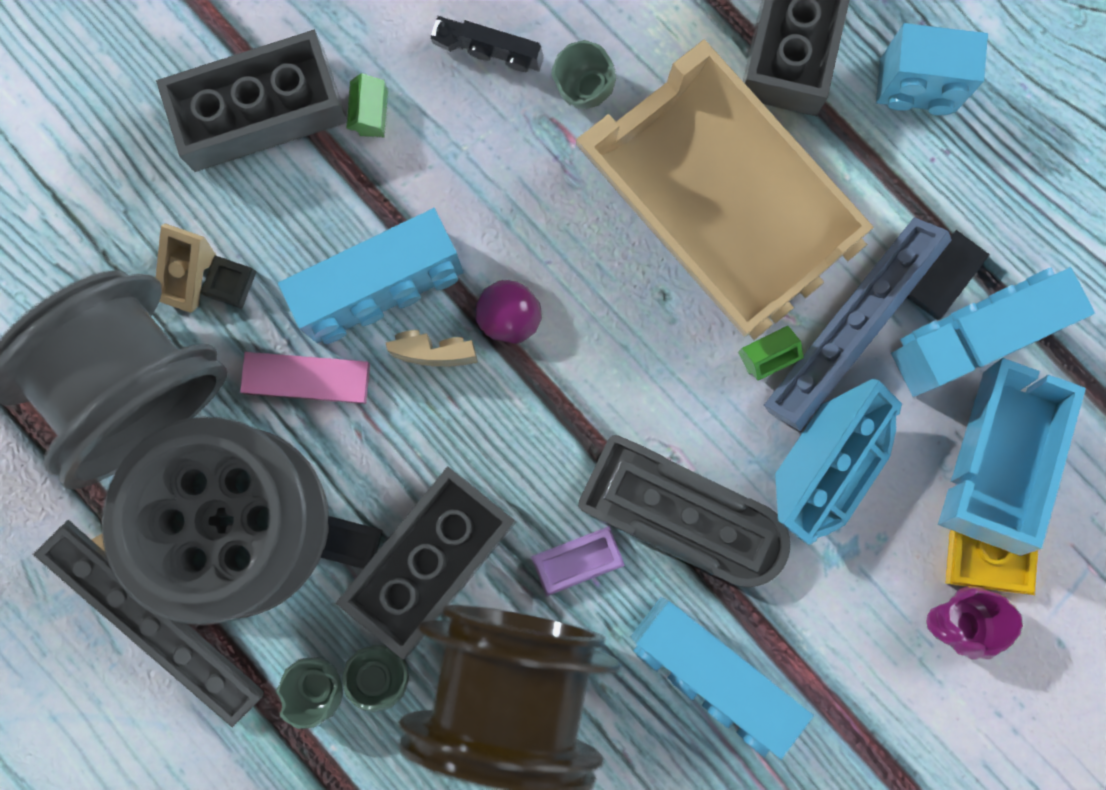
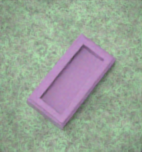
[531,526,625,596]

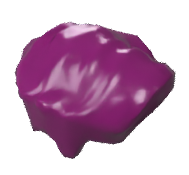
[926,587,1023,660]

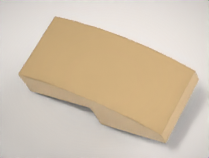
[385,330,478,367]

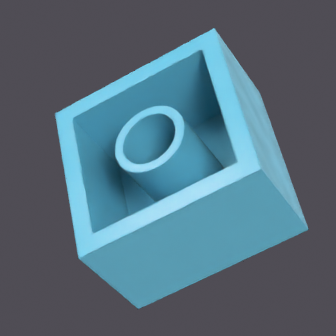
[876,23,988,115]

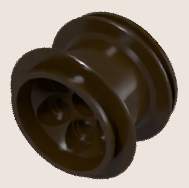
[398,604,621,790]

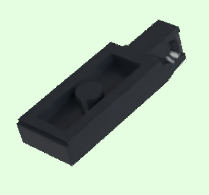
[430,16,544,72]

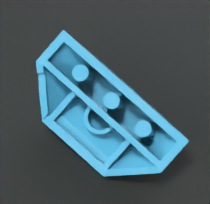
[775,379,902,545]

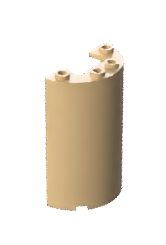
[576,39,874,340]

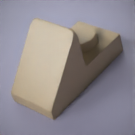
[156,223,217,313]

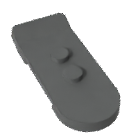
[578,435,790,587]

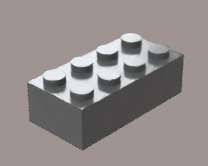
[742,0,850,116]
[156,29,347,172]
[336,466,516,659]

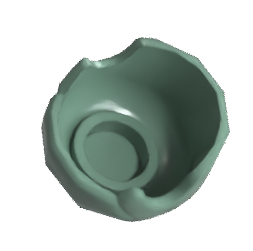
[552,40,617,110]
[342,645,409,712]
[276,657,343,729]

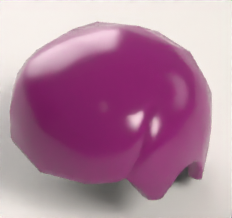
[475,280,542,344]

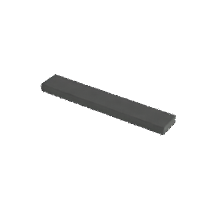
[33,520,264,727]

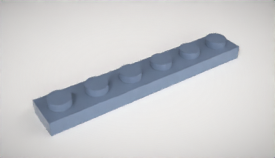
[764,217,952,431]

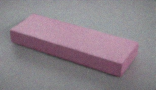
[240,352,370,404]

